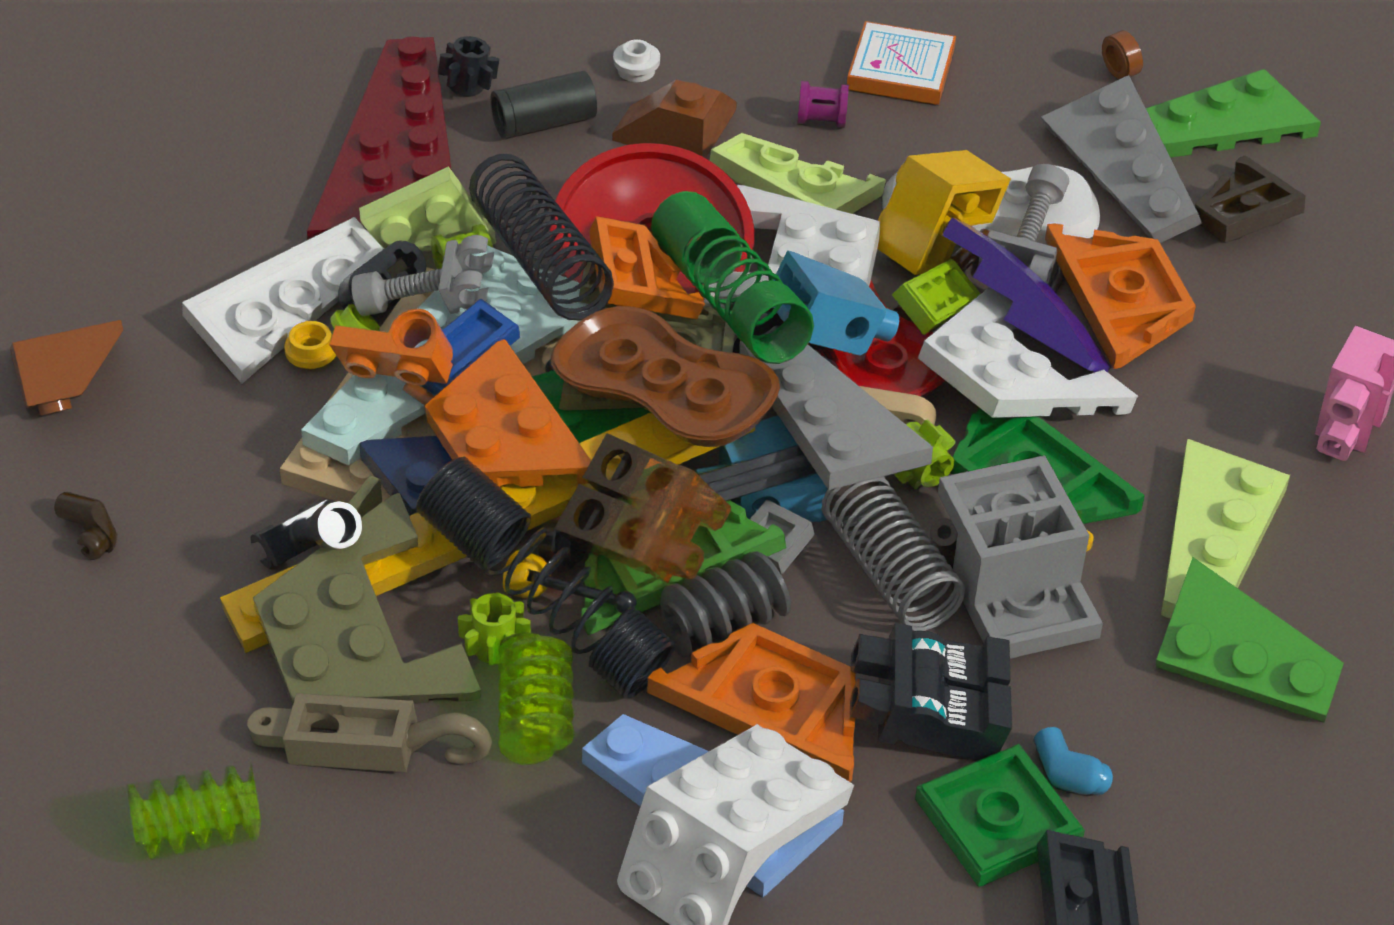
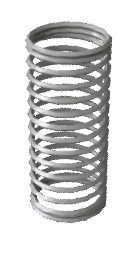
[821,476,965,631]

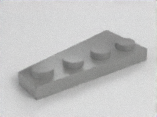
[1041,75,1202,243]
[740,341,933,490]

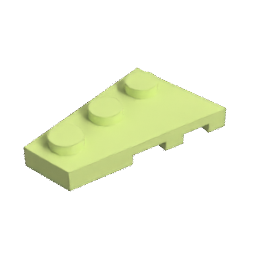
[709,133,886,214]

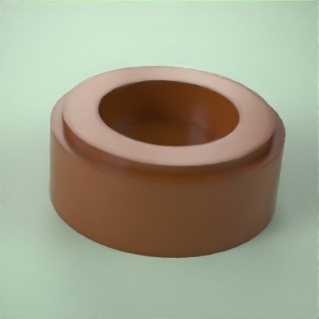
[1102,30,1143,79]

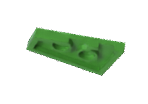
[1156,557,1344,723]

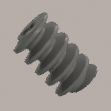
[660,551,791,657]

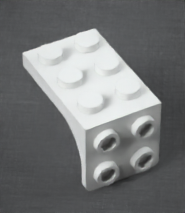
[617,724,854,925]

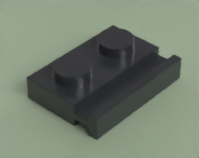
[1037,830,1139,925]

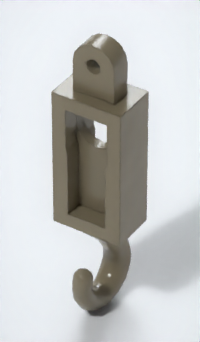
[247,693,492,772]

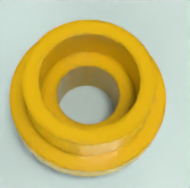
[284,321,336,369]

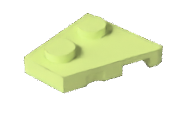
[359,166,496,251]

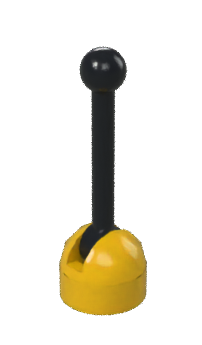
[503,550,637,613]

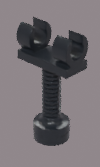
[250,499,362,568]

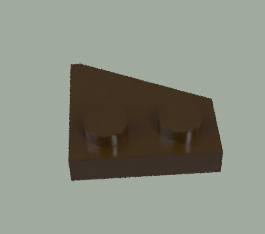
[1195,156,1306,243]

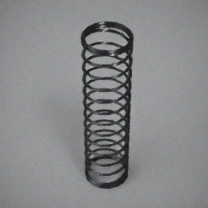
[469,154,614,320]

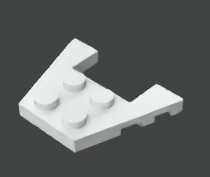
[704,185,880,309]
[918,287,1138,417]

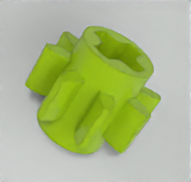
[894,420,956,489]
[458,592,531,665]

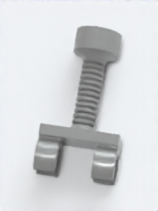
[978,164,1069,285]
[352,235,494,316]

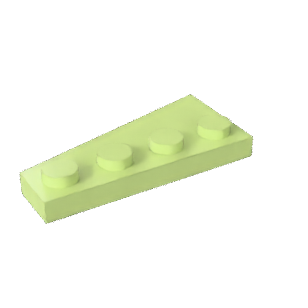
[1161,439,1290,619]

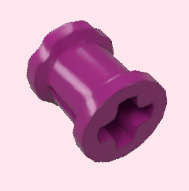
[797,81,849,128]

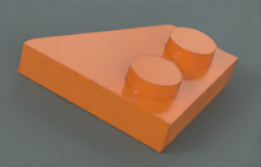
[589,216,705,319]

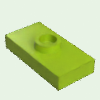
[891,259,981,335]

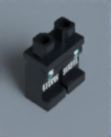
[850,622,1012,761]

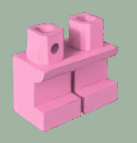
[1315,326,1394,461]

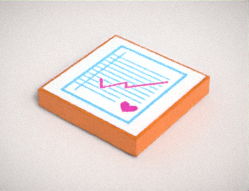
[847,21,956,105]

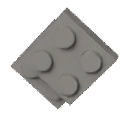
[938,456,1103,658]

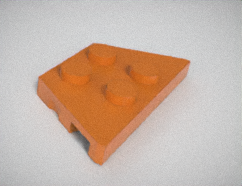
[1045,223,1196,369]
[424,339,591,487]
[647,623,856,782]

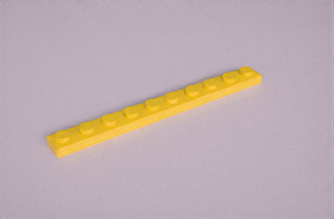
[220,413,755,653]

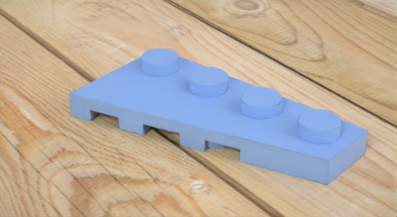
[582,714,844,898]

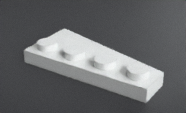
[182,217,384,384]

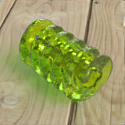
[498,632,575,765]
[126,763,261,860]

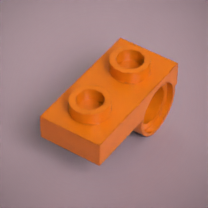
[329,309,453,385]

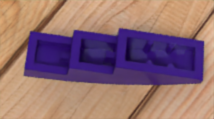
[942,217,1111,372]

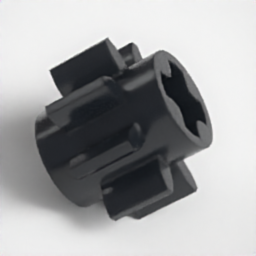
[438,36,499,96]

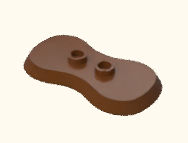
[551,306,780,447]

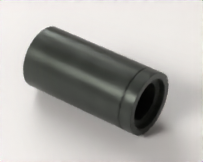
[490,70,597,139]

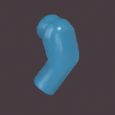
[1033,727,1113,795]

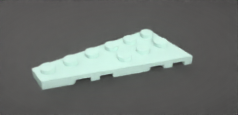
[301,245,607,466]

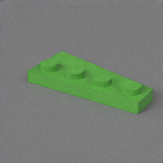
[1146,69,1321,158]

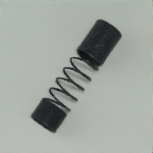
[416,456,675,699]

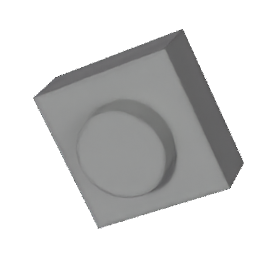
[750,499,815,575]

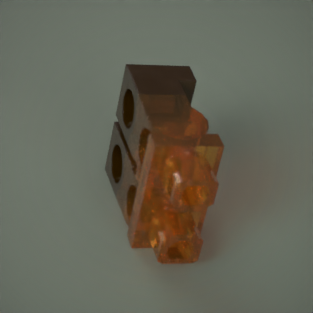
[554,433,731,583]

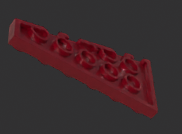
[307,36,452,240]

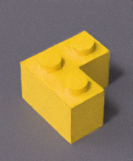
[877,150,1011,275]

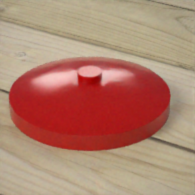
[549,143,754,305]

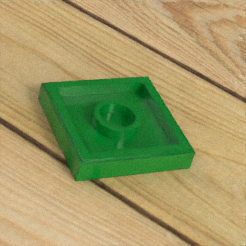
[915,744,1085,888]

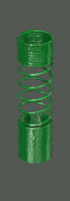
[651,191,814,364]

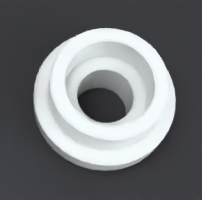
[613,40,660,82]

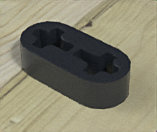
[338,241,426,316]

